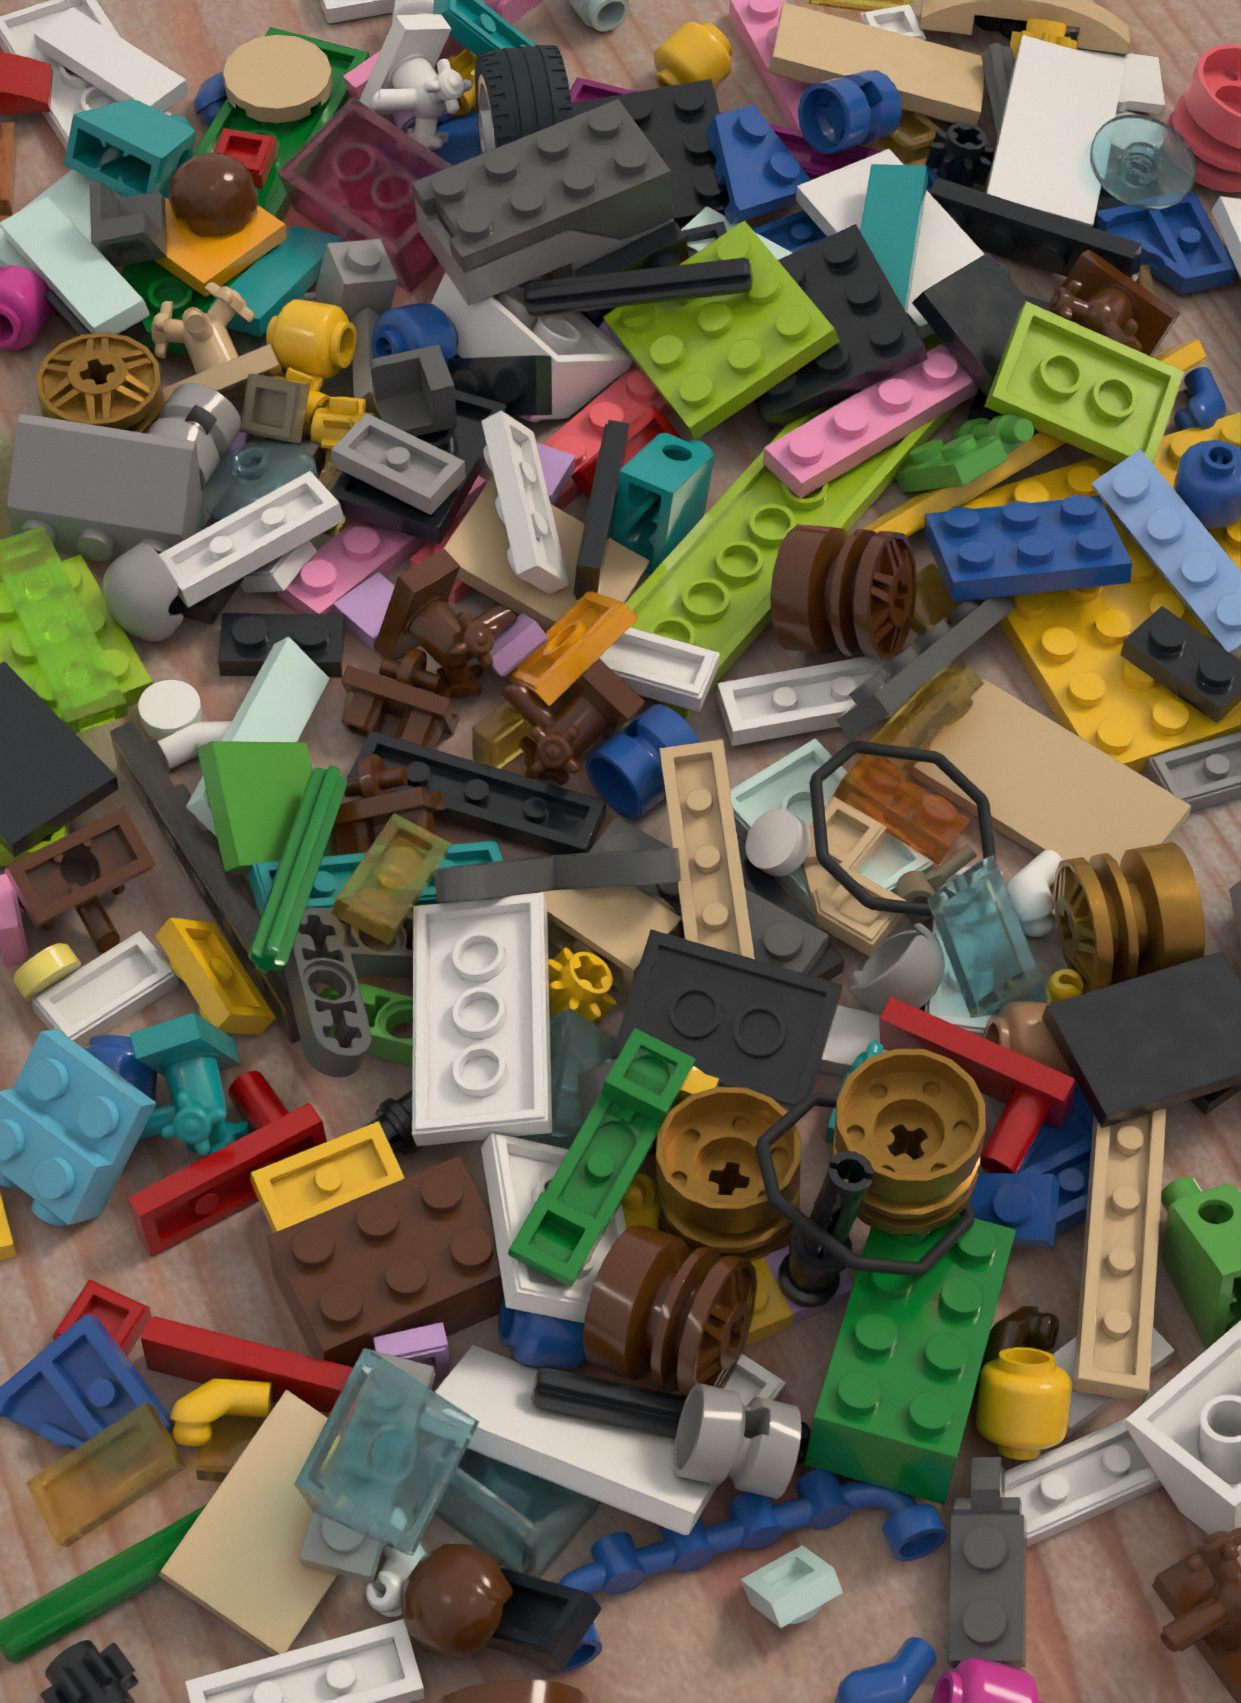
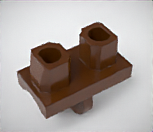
[341,648,460,749]
[331,754,445,855]

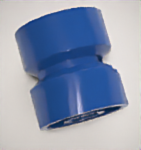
[798,70,902,154]
[586,704,700,820]

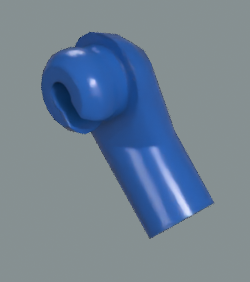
[193,71,227,127]

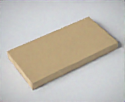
[768,2,985,126]
[911,679,1191,867]

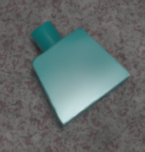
[64,99,196,198]
[611,433,715,575]

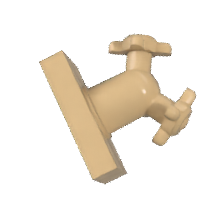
[151,282,285,401]

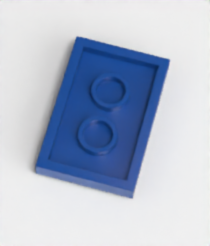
[924,495,1132,602]

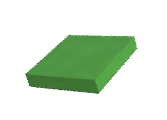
[197,741,333,872]

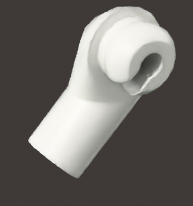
[154,721,232,770]

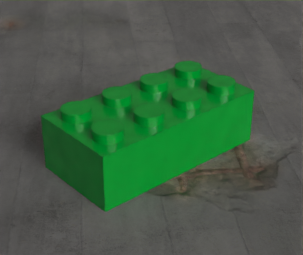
[804,1214,1016,1505]

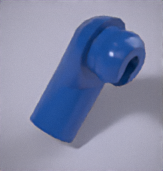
[1174,367,1226,431]
[835,1637,937,1703]

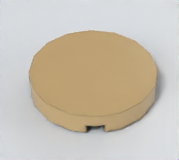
[223,35,332,123]

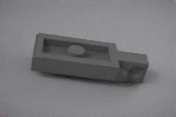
[948,1457,1027,1668]

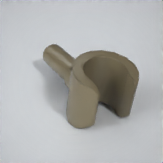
[896,844,978,922]

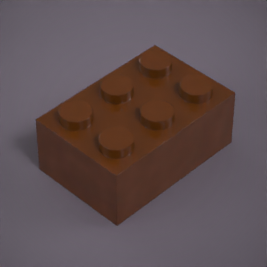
[267,1156,504,1369]

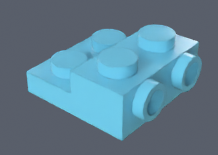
[0,1029,157,1226]

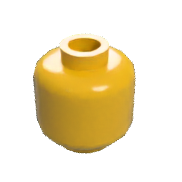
[654,22,733,89]
[266,299,357,379]
[975,1347,1072,1460]

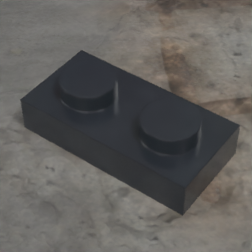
[575,222,689,322]
[448,355,552,416]
[1120,606,1241,723]
[218,613,345,678]

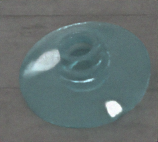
[1090,114,1196,210]
[202,439,318,521]

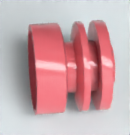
[1161,44,1241,193]

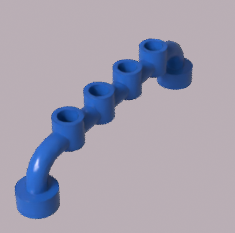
[546,1469,947,1672]

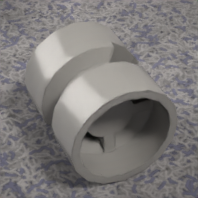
[146,383,242,490]
[674,1383,802,1499]

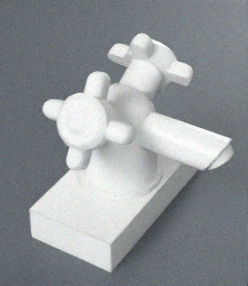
[359,14,472,151]

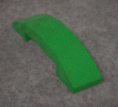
[508,1028,696,1287]

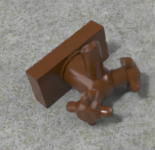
[1049,249,1180,357]
[374,549,517,698]
[500,658,645,785]
[4,807,156,953]
[1152,1527,1241,1703]

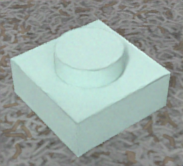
[740,1545,843,1628]

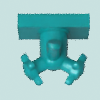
[130,1013,251,1155]

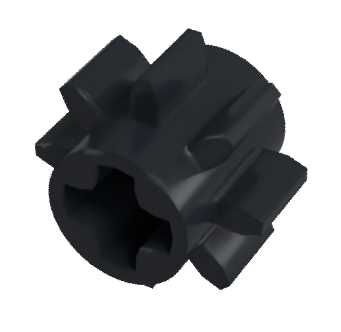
[925,123,995,188]
[40,1640,139,1703]

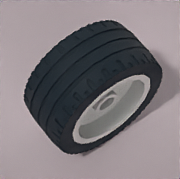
[475,45,574,154]

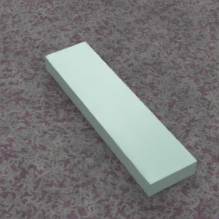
[0,196,150,334]
[186,636,330,837]

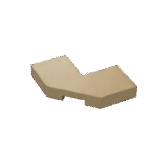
[801,796,906,957]

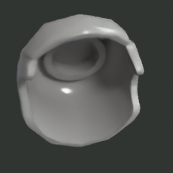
[103,542,184,642]
[848,923,945,1014]

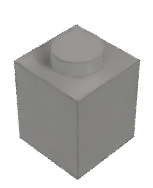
[315,239,398,322]

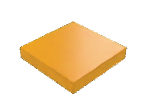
[154,198,287,297]
[505,591,639,706]

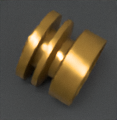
[36,332,164,433]
[1054,842,1206,993]
[832,1049,986,1235]
[656,1087,801,1262]

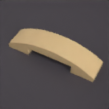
[919,0,1130,54]

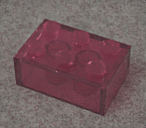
[277,97,452,294]

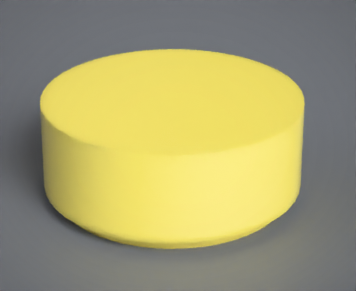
[13,943,81,1002]

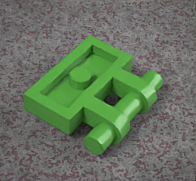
[896,414,1034,493]

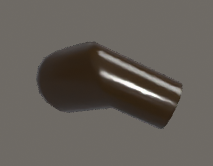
[977,1306,1059,1385]

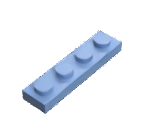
[1091,449,1241,659]

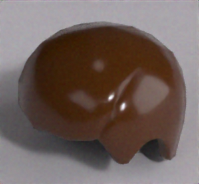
[167,152,258,236]
[402,1544,513,1660]

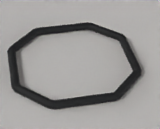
[809,741,998,919]
[755,1092,975,1276]

